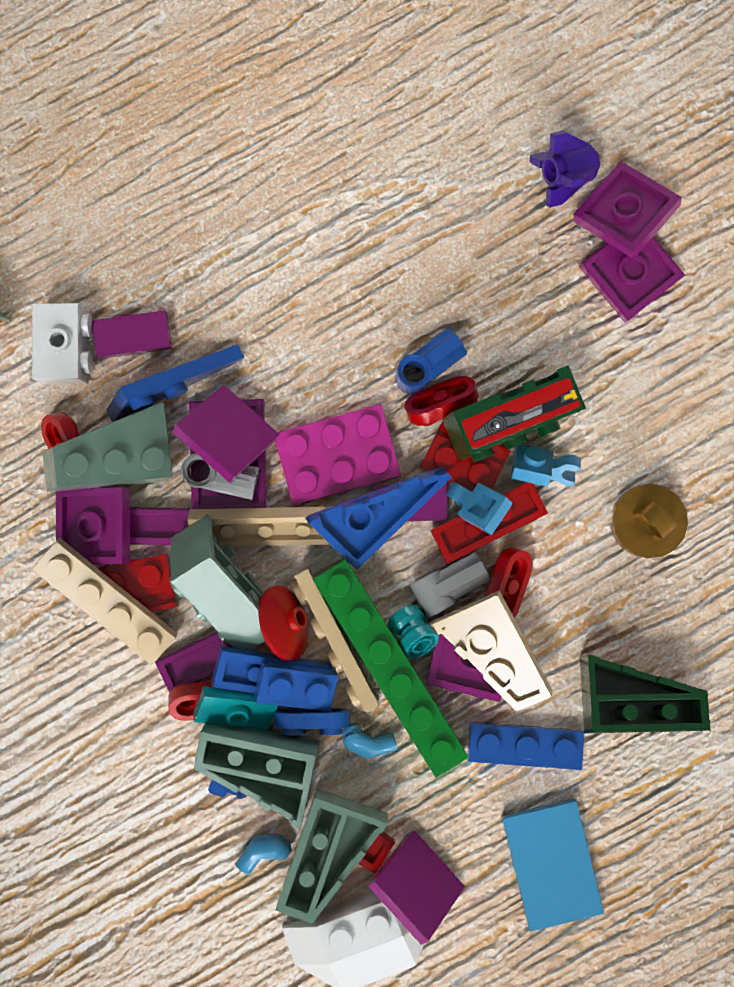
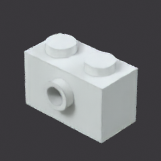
[32,303,93,385]

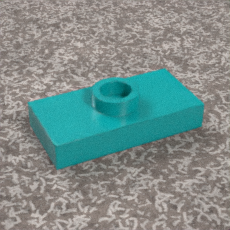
[194,686,278,729]

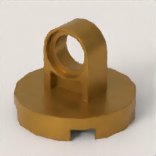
[611,484,688,558]

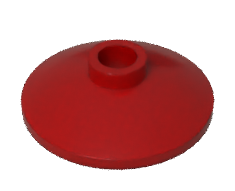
[258,585,309,661]

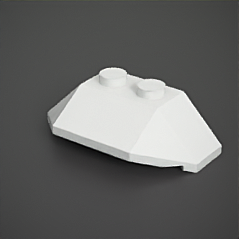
[282,892,424,987]

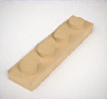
[187,506,332,547]
[32,537,178,665]
[292,568,379,713]

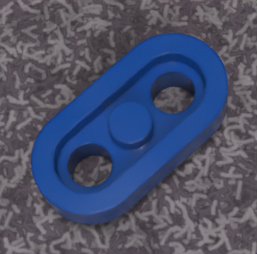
[274,708,350,736]

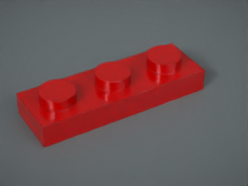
[429,482,548,564]

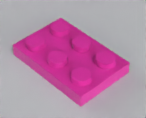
[275,404,401,506]

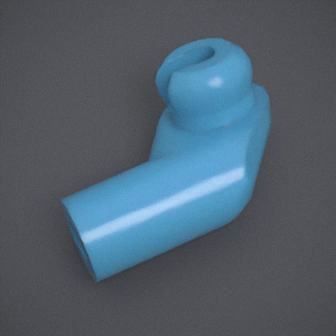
[342,723,398,759]
[235,833,291,875]

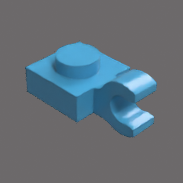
[511,444,581,487]
[445,482,513,535]

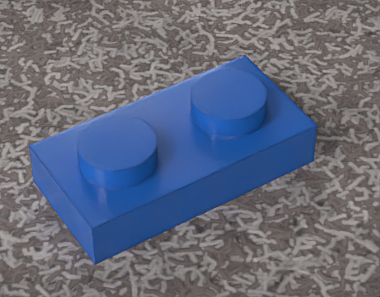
[254,661,338,712]

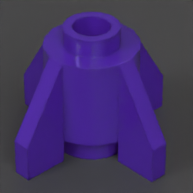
[529,130,600,208]

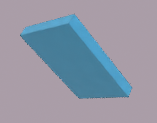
[501,798,604,932]

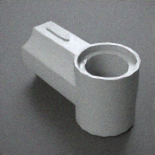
[181,453,260,500]
[409,552,490,618]

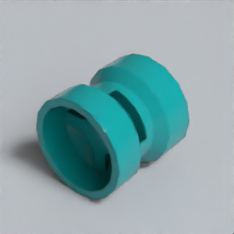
[387,605,439,659]

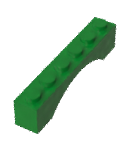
[313,559,469,778]

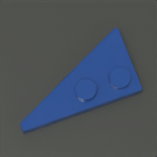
[106,344,244,422]
[305,467,452,570]

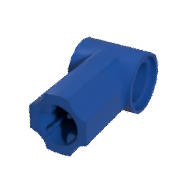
[395,328,467,394]

